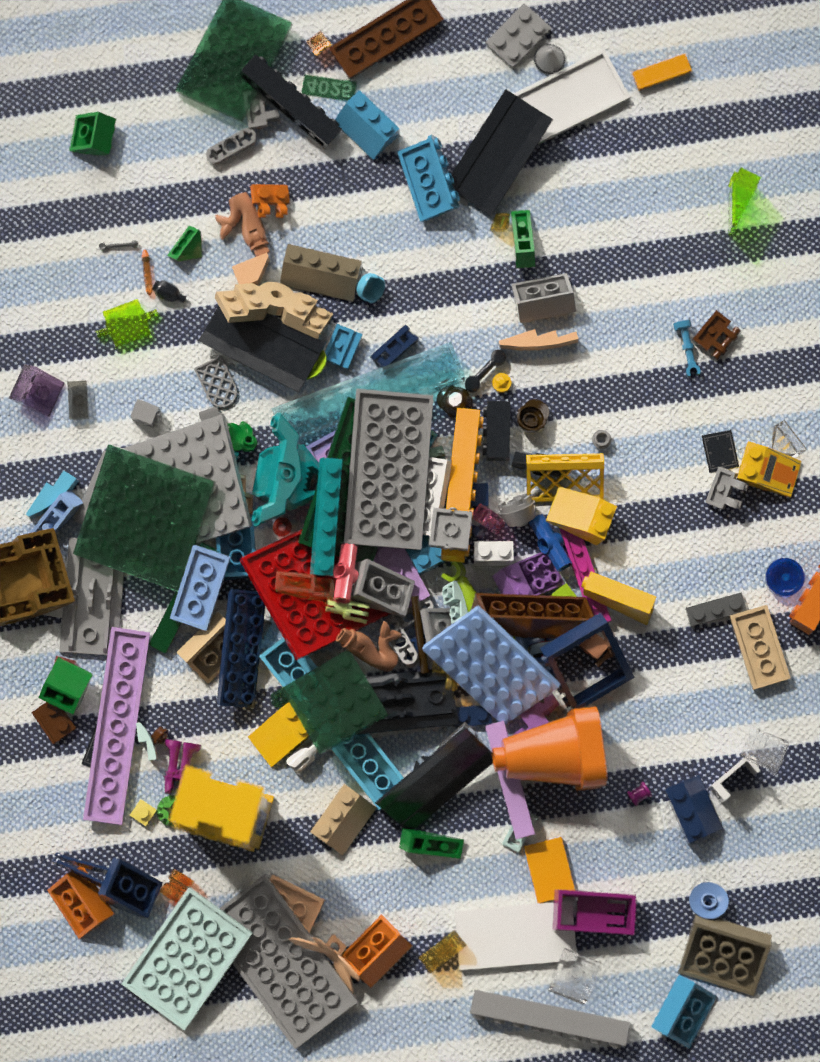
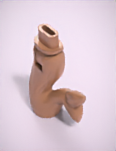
[215,192,270,257]
[336,621,402,672]

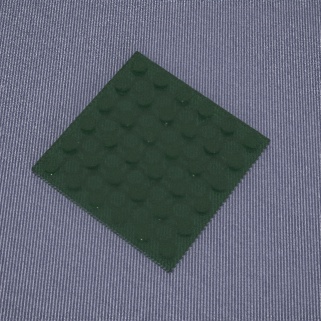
[73,444,216,592]

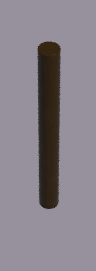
[411,596,429,674]

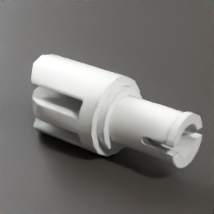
[286,735,327,774]

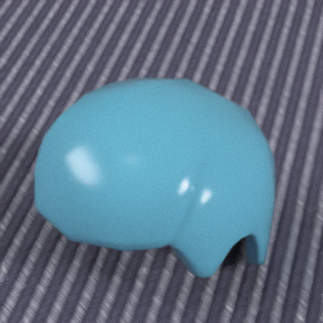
[356,273,385,303]

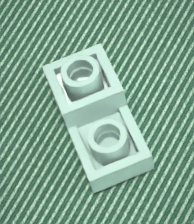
[442,581,468,624]

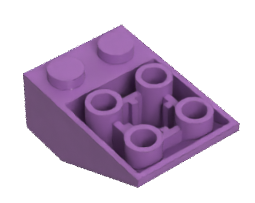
[492,552,564,595]

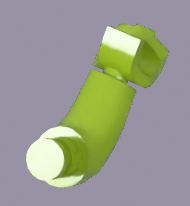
[441,561,477,612]

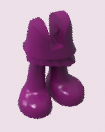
[164,739,201,795]

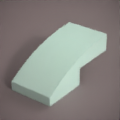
[136,722,158,762]

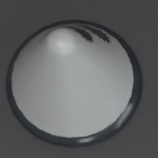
[534,44,566,75]

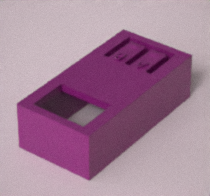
[552,890,636,935]

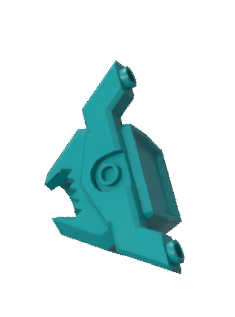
[252,413,319,526]

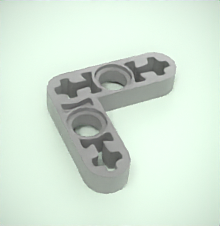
[385,599,434,668]

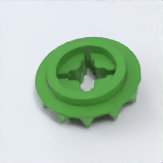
[157,795,176,827]

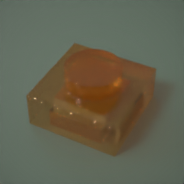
[306,31,331,56]

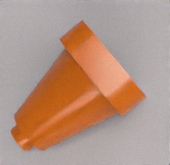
[492,707,607,791]

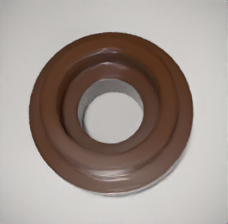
[151,726,169,745]

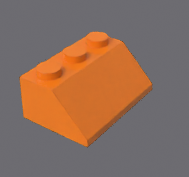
[47,867,114,939]
[341,914,412,988]

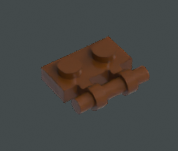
[692,310,741,360]

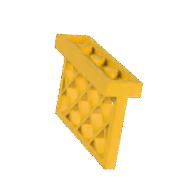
[526,453,604,502]

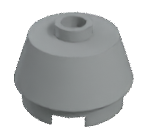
[498,494,535,527]

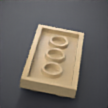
[729,605,791,690]

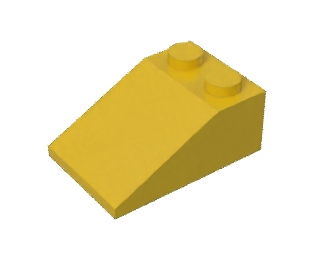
[546,487,617,546]
[248,699,317,768]

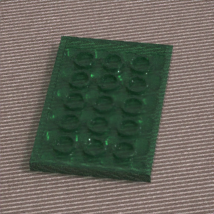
[175,0,293,122]

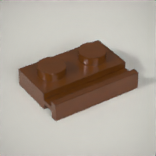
[31,702,77,745]

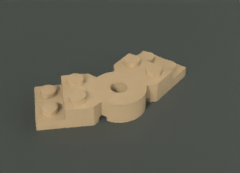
[214,282,333,339]

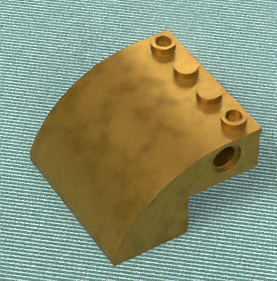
[0,528,75,626]

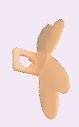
[289,935,360,994]

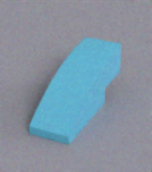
[25,470,79,519]

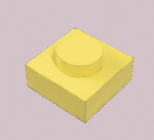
[130,799,157,826]

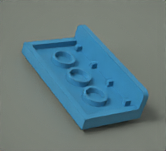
[397,135,460,222]

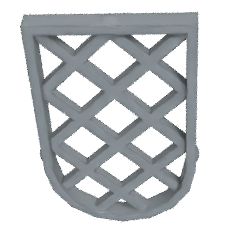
[194,356,237,408]

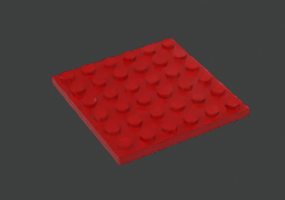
[240,529,390,661]

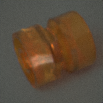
[159,869,195,903]

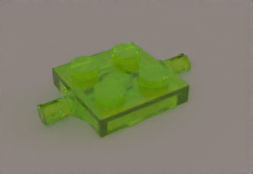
[95,299,159,348]

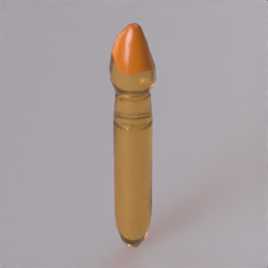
[142,250,153,295]

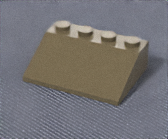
[678,914,772,996]

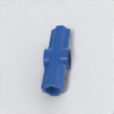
[529,514,572,572]

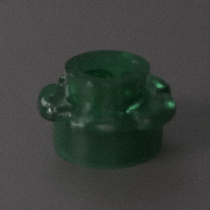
[271,689,290,708]

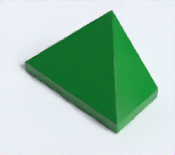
[167,225,202,262]

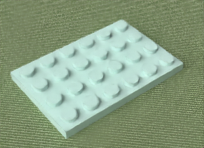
[122,887,253,1030]

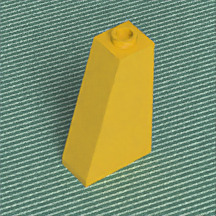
[581,572,656,625]

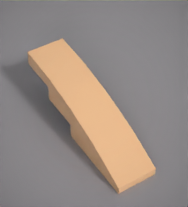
[498,329,579,351]

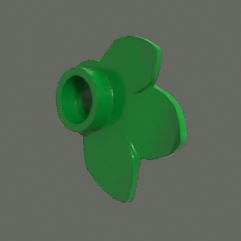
[227,421,257,452]

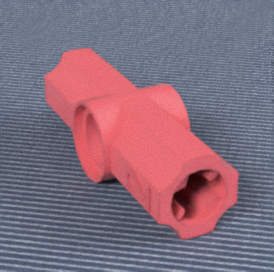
[333,543,358,604]

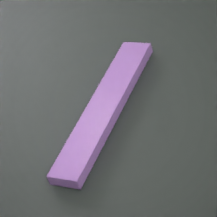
[485,721,535,840]

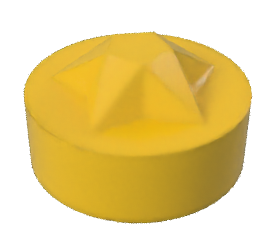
[492,373,511,393]

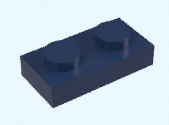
[453,705,492,727]

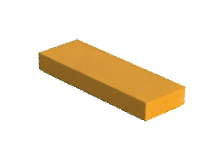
[632,54,692,91]

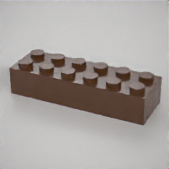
[471,593,594,639]

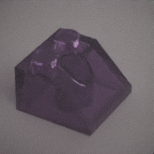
[9,364,65,417]

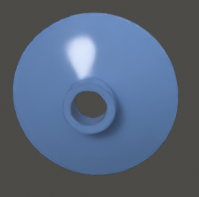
[689,882,729,919]

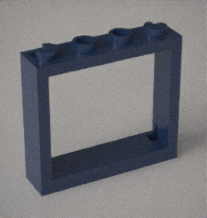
[540,613,635,709]

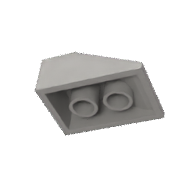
[350,559,415,617]

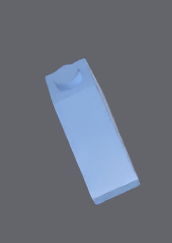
[30,490,83,533]

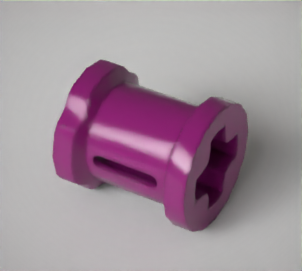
[627,782,652,807]

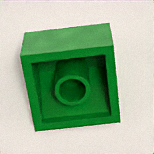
[69,111,116,156]

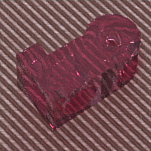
[473,503,506,536]

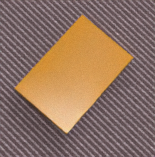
[523,837,575,904]

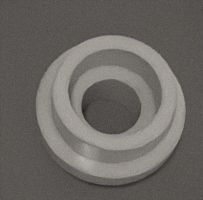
[592,430,611,449]

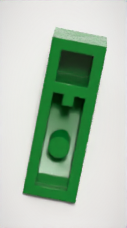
[511,210,535,268]
[399,829,464,859]

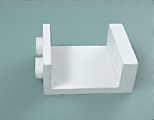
[474,541,513,567]
[709,755,760,802]

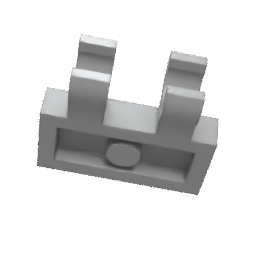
[243,90,281,130]
[705,466,749,509]

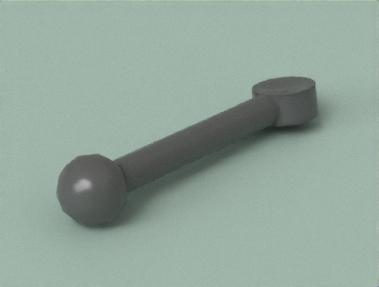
[99,240,138,251]

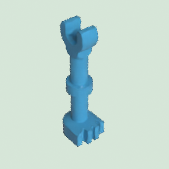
[673,320,701,377]

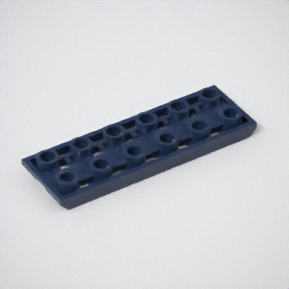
[217,589,265,708]

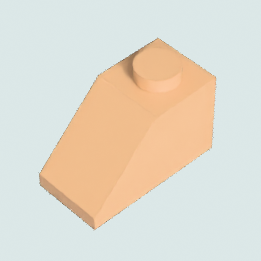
[232,253,270,285]

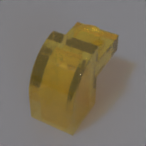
[419,930,467,973]

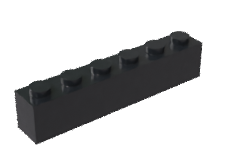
[239,54,342,150]

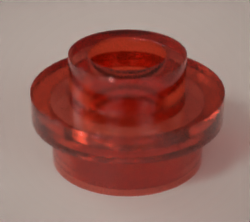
[273,518,292,537]

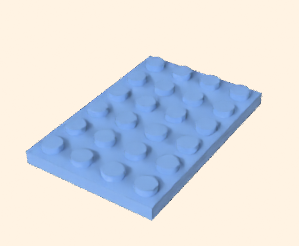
[422,605,560,725]

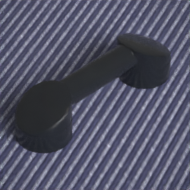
[465,349,506,393]

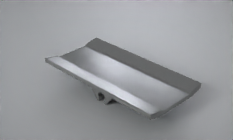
[59,538,126,655]

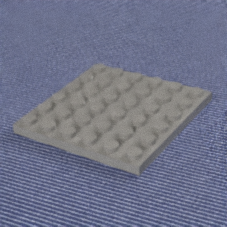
[122,415,252,559]

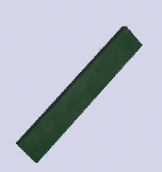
[148,542,219,654]

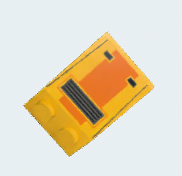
[736,441,801,498]

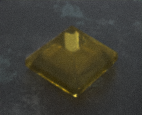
[490,213,510,232]

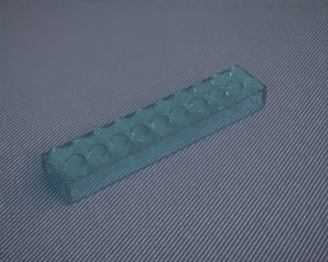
[271,342,465,443]

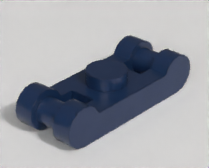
[370,325,419,371]

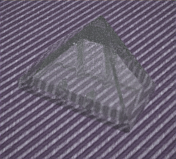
[772,420,807,457]

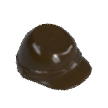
[436,385,472,417]
[517,399,550,433]

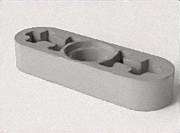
[206,128,256,165]

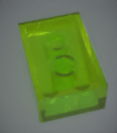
[728,167,761,236]

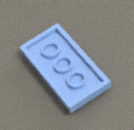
[170,544,231,631]

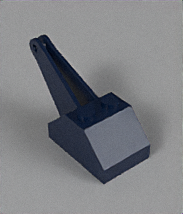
[52,853,163,919]

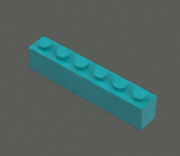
[310,457,342,577]

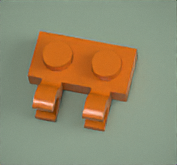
[250,184,290,218]

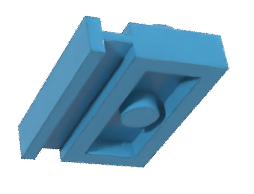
[325,324,363,370]

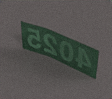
[301,74,357,100]

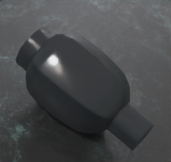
[152,280,187,303]

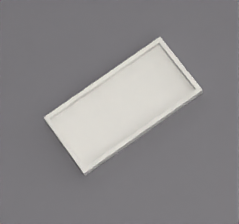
[514,49,630,145]
[455,901,577,970]

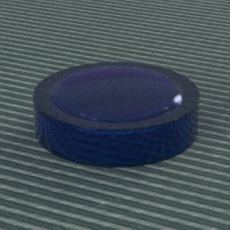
[765,558,805,597]

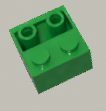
[38,657,93,714]

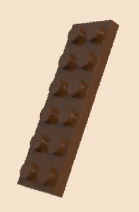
[329,0,444,80]

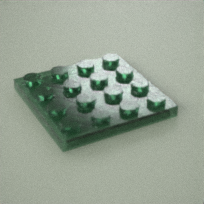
[282,650,388,755]

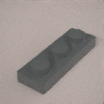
[685,592,747,627]

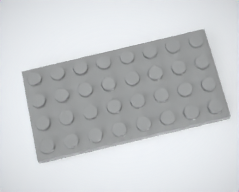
[344,389,434,550]
[220,874,359,1049]

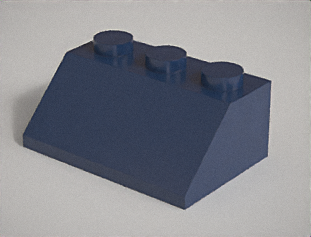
[663,775,723,844]

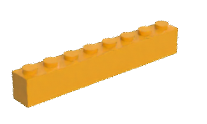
[441,408,484,562]

